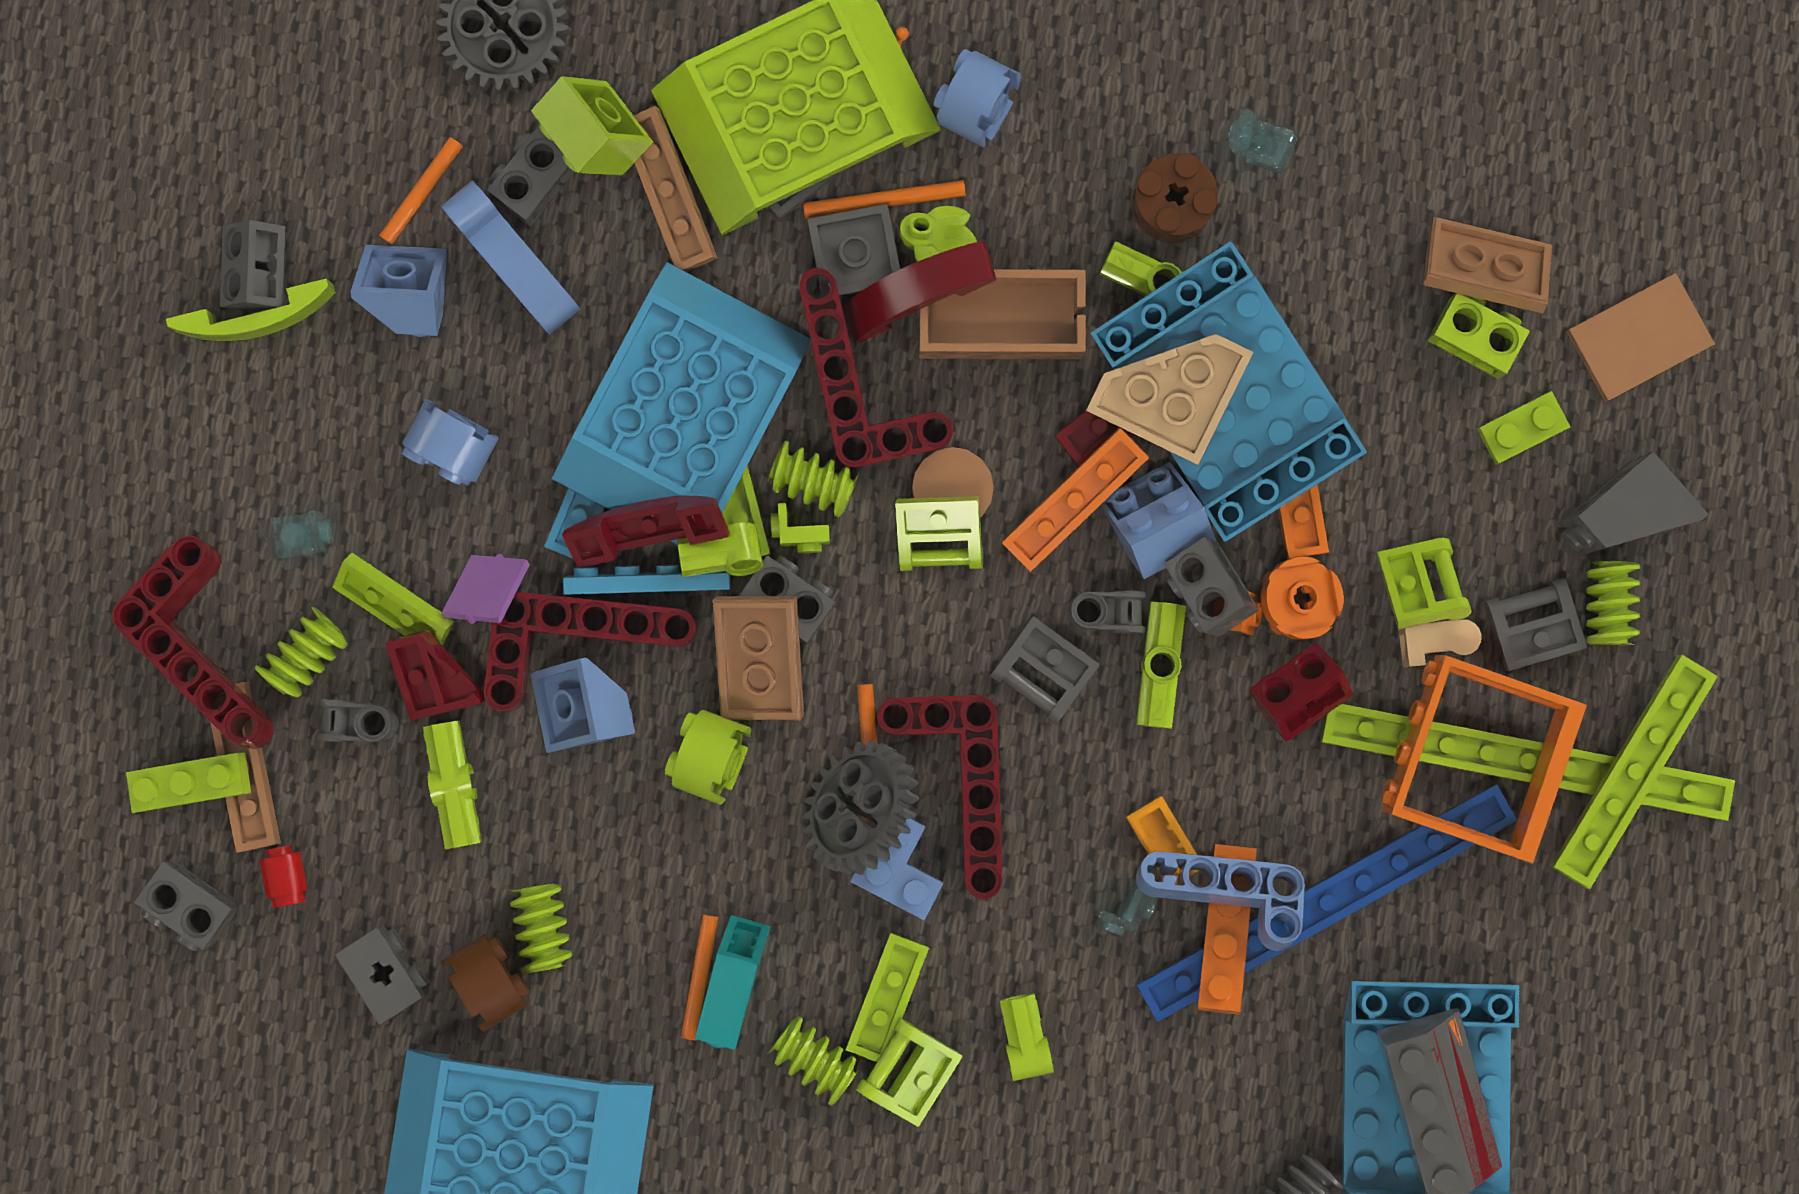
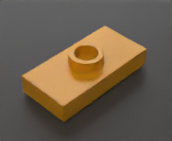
[1126,796,1199,885]

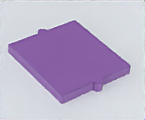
[442,554,530,624]

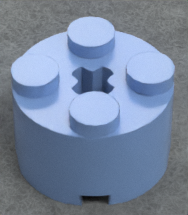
[934,49,1021,147]
[402,399,499,485]

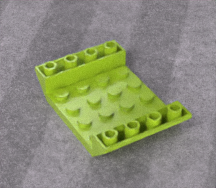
[651,0,941,236]

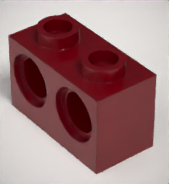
[1249,643,1354,742]

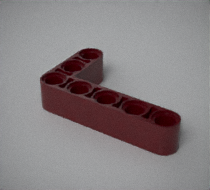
[800,268,953,467]
[112,535,274,749]
[484,592,698,712]
[877,695,1002,900]

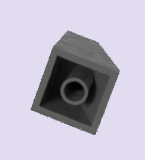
[1558,451,1709,554]

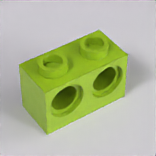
[1427,293,1530,379]

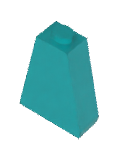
[695,915,771,1050]

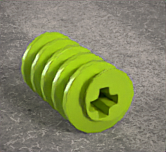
[768,441,860,517]
[1586,561,1640,645]
[255,606,347,697]
[510,883,572,973]
[767,1016,858,1106]

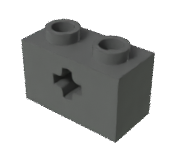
[335,925,428,1025]

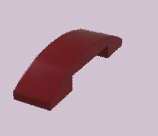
[844,241,997,344]
[562,496,730,568]

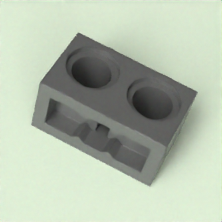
[487,127,575,227]
[220,220,285,312]
[1164,537,1259,637]
[739,555,836,644]
[134,860,240,951]

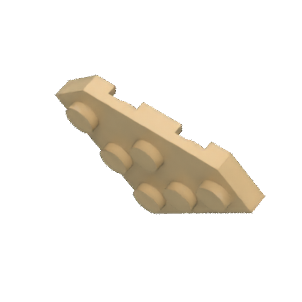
[1086,334,1254,465]

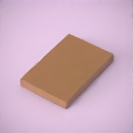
[1423,217,1552,313]
[1566,273,1715,402]
[713,596,804,720]

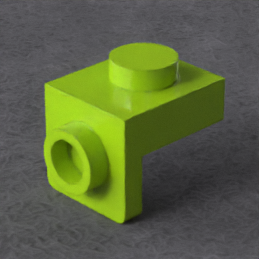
[771,503,830,553]

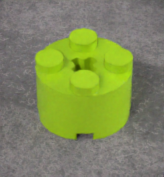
[665,710,751,805]

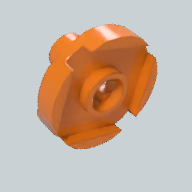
[1261,557,1344,640]

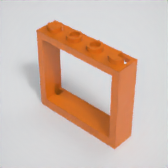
[1381,655,1587,863]

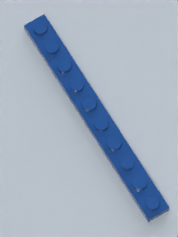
[1136,784,1517,1022]

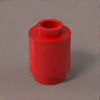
[259,845,308,908]

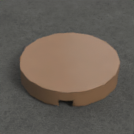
[912,447,994,518]

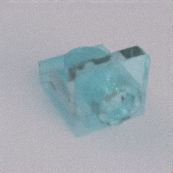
[272,510,333,560]

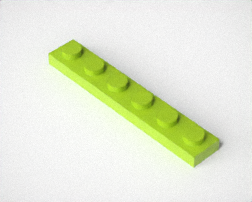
[1550,655,1718,889]

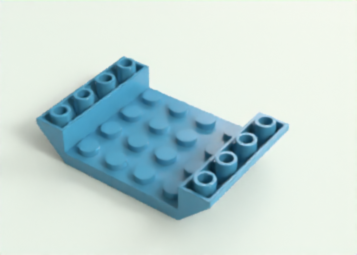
[1091,241,1367,542]
[552,262,811,545]
[1341,981,1519,1194]
[384,1049,654,1194]

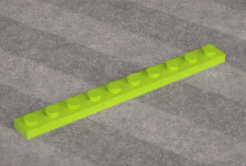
[1320,704,1735,821]

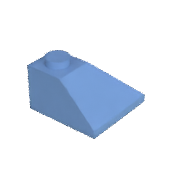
[351,245,447,337]
[530,658,635,753]

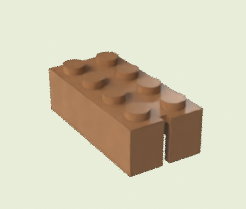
[919,269,1086,359]

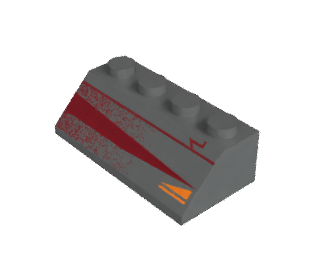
[1376,1008,1502,1194]

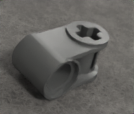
[1067,591,1147,634]
[316,699,399,743]

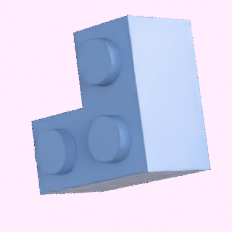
[850,819,944,920]

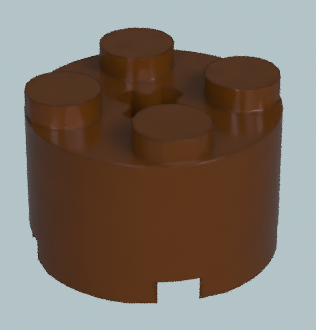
[1132,153,1218,244]
[441,934,531,1032]

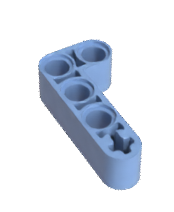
[440,180,580,335]
[1136,851,1305,951]

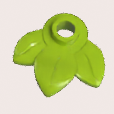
[899,206,977,262]

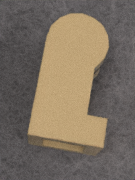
[1399,619,1481,668]

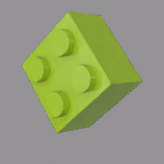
[531,76,653,175]

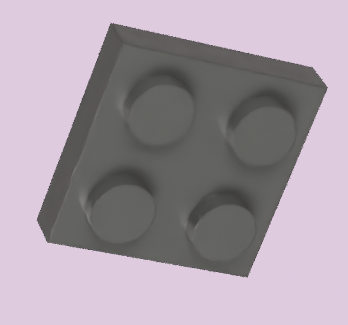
[807,204,900,298]

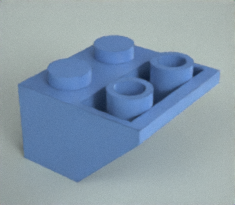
[1101,462,1216,579]

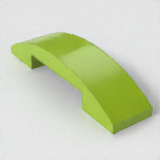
[166,279,336,341]

